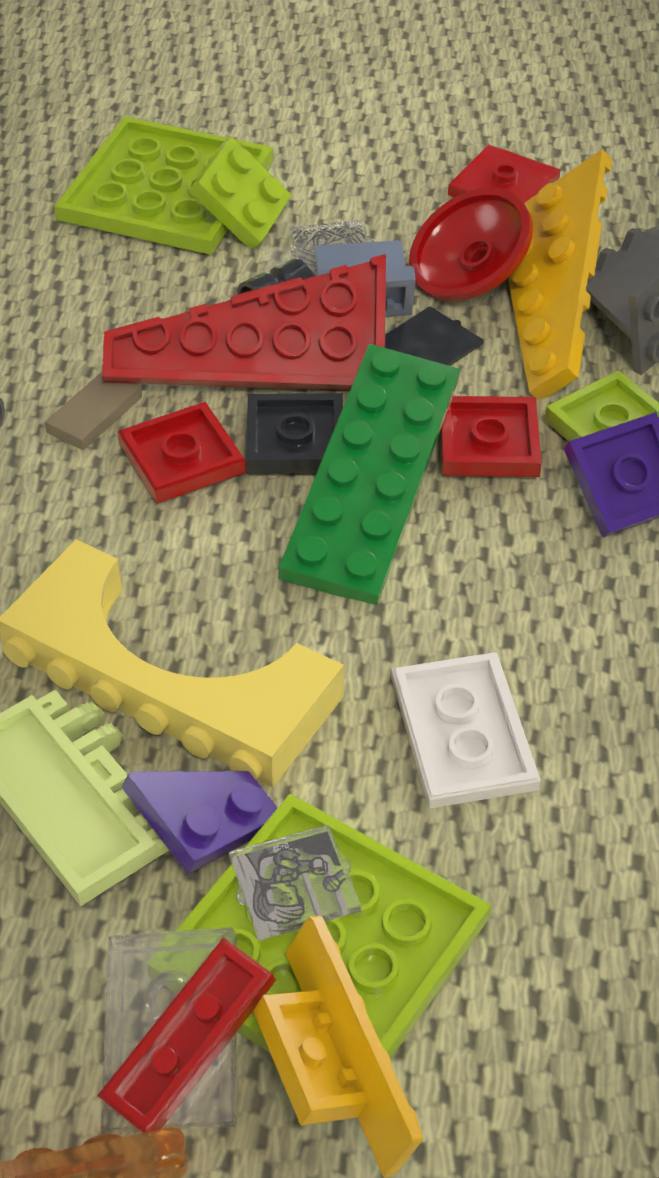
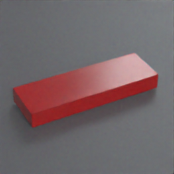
[97,937,277,1141]

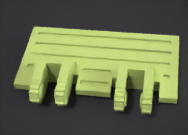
[0,690,169,906]

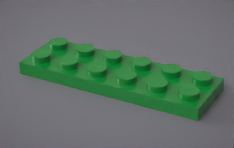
[278,344,461,605]

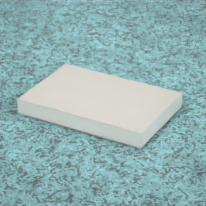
[391,652,541,809]

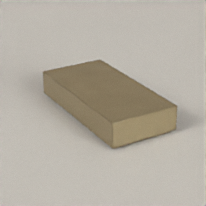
[45,372,142,451]

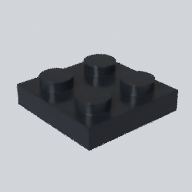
[246,393,343,474]

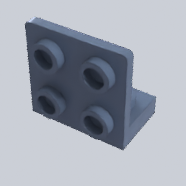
[315,240,416,316]

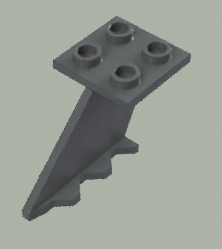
[586,226,659,375]

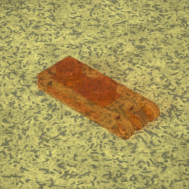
[0,1127,189,1178]

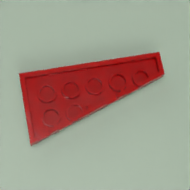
[102,254,386,391]

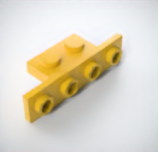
[253,916,423,1178]

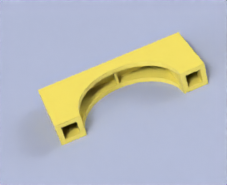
[0,539,344,788]

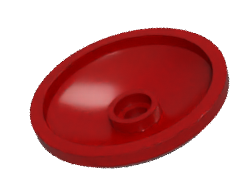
[409,188,533,301]

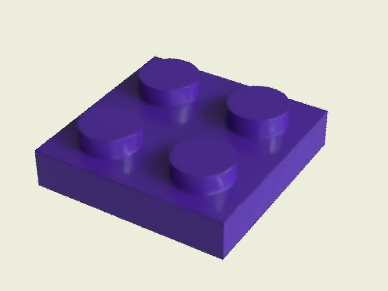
[563,412,659,538]

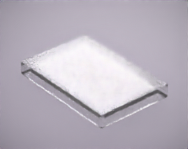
[101,927,237,1133]

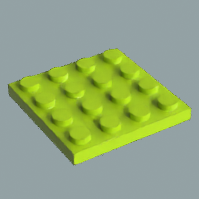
[54,116,274,255]
[147,794,491,1060]

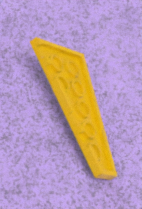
[508,149,612,399]

